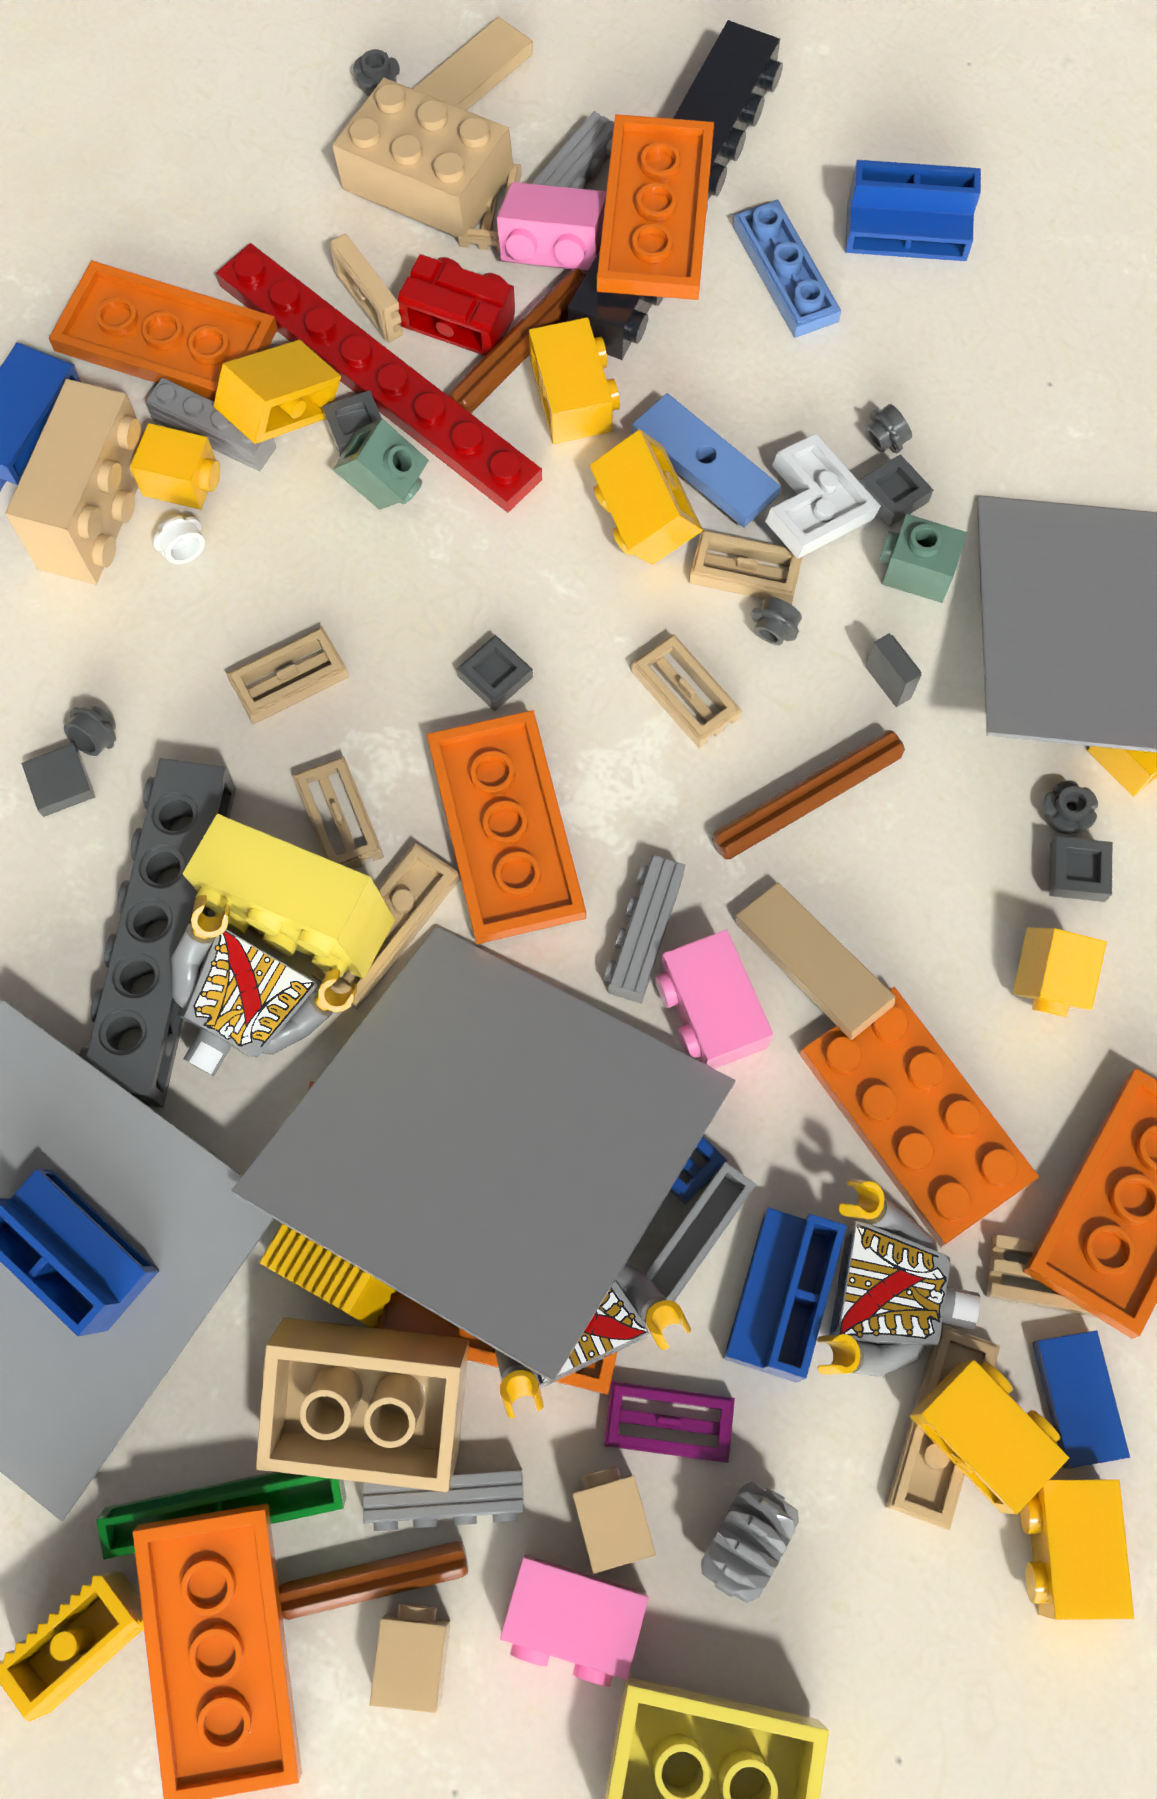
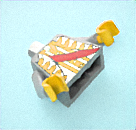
[171,895,357,1076]
[817,1180,980,1376]
[495,1263,691,1418]

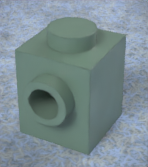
[333,418,429,510]
[879,514,968,603]

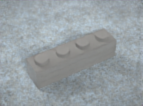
[531,111,614,189]
[145,378,276,472]
[604,855,685,1004]
[645,1162,756,1301]
[362,1470,525,1531]

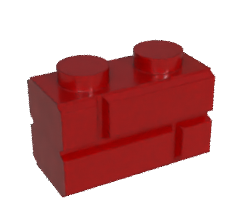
[397,254,515,356]

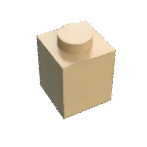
[572,1466,656,1574]
[369,1603,451,1713]

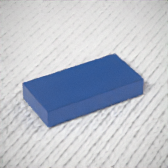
[1032,1330,1130,1469]

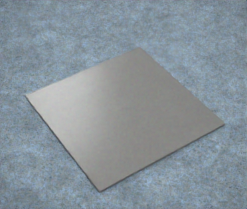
[977,495,1157,753]
[231,926,736,1383]
[0,1000,274,1521]

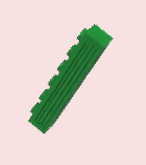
[96,1472,347,1560]

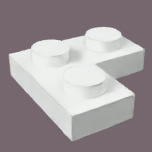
[765,433,881,559]

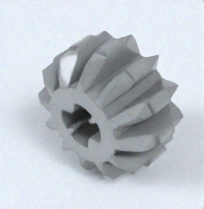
[701,1481,799,1603]

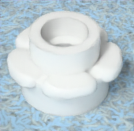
[153,515,205,564]

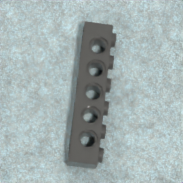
[79,758,236,1108]

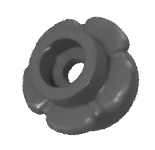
[353,49,400,96]
[866,404,912,454]
[750,597,802,645]
[64,706,116,756]
[1043,781,1098,834]

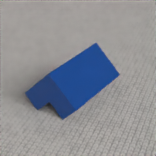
[845,160,981,261]
[0,342,81,491]
[0,1169,159,1336]
[723,1207,847,1383]

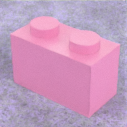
[497,182,607,270]
[655,929,774,1069]
[500,1555,649,1687]

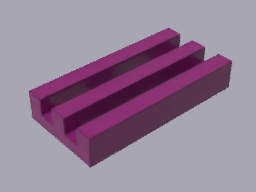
[604,1381,735,1463]

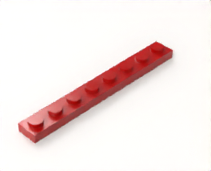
[216,243,542,513]

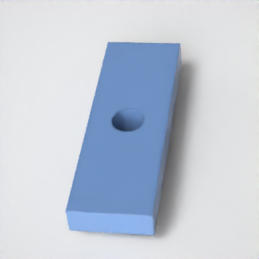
[733,199,841,338]
[631,393,781,528]

